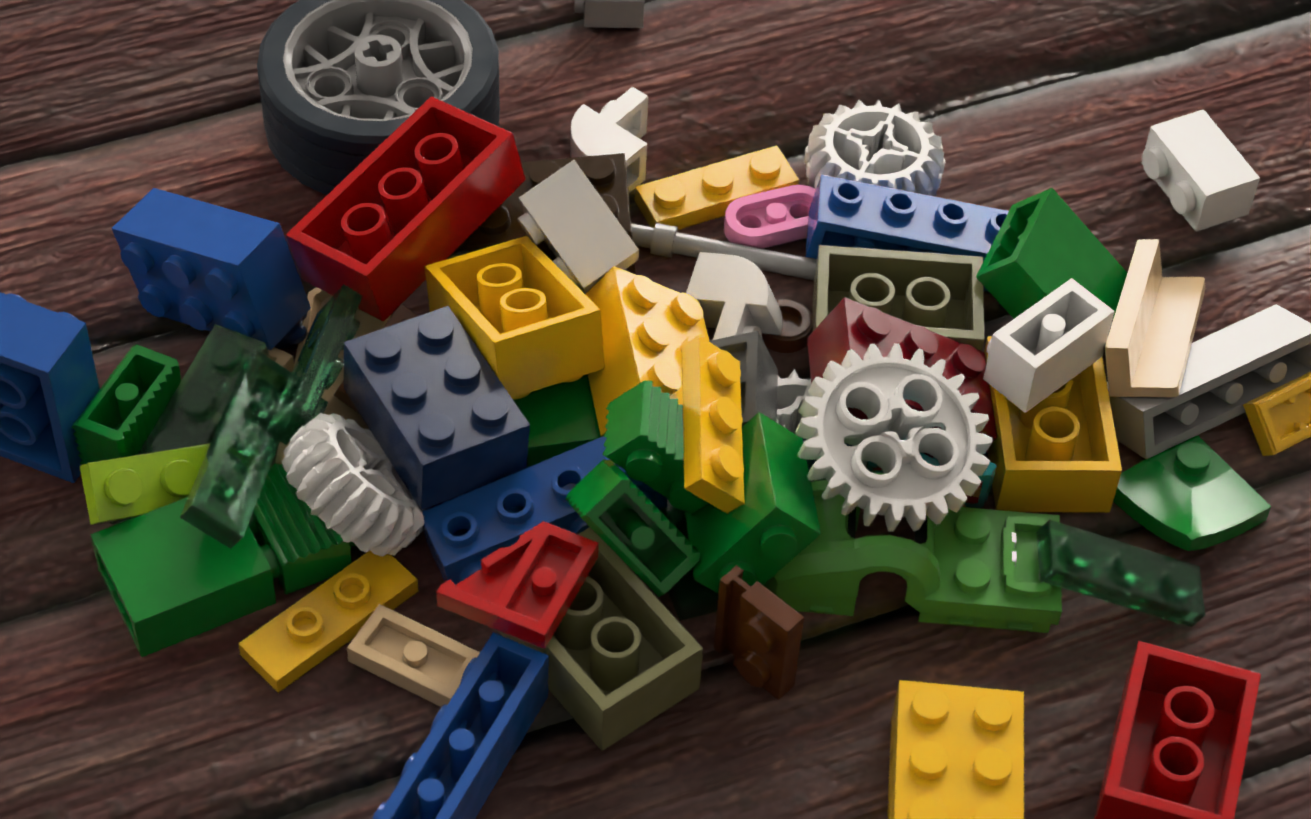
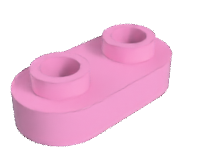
[724,185,816,249]

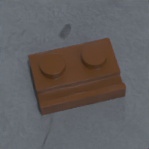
[713,565,804,700]

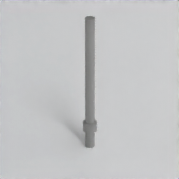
[631,223,817,280]

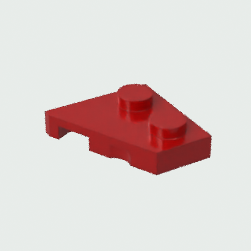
[436,521,599,649]

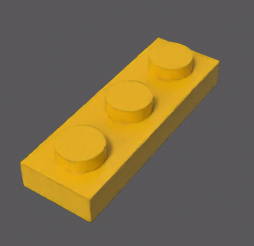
[635,145,799,230]
[682,335,745,513]

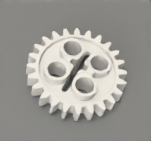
[796,343,992,532]

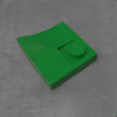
[1113,435,1271,551]

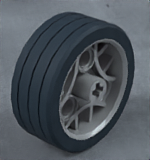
[257,0,500,195]

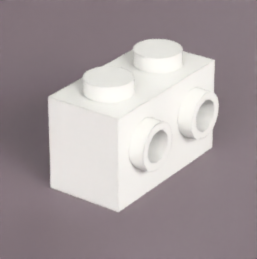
[1141,109,1260,232]
[517,160,639,294]
[983,278,1115,413]

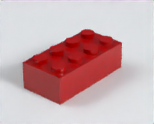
[285,96,526,322]

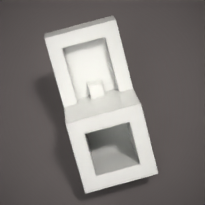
[570,87,648,193]
[686,252,783,340]

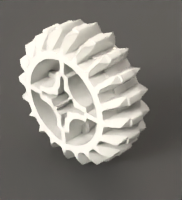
[804,100,945,196]
[282,413,430,557]

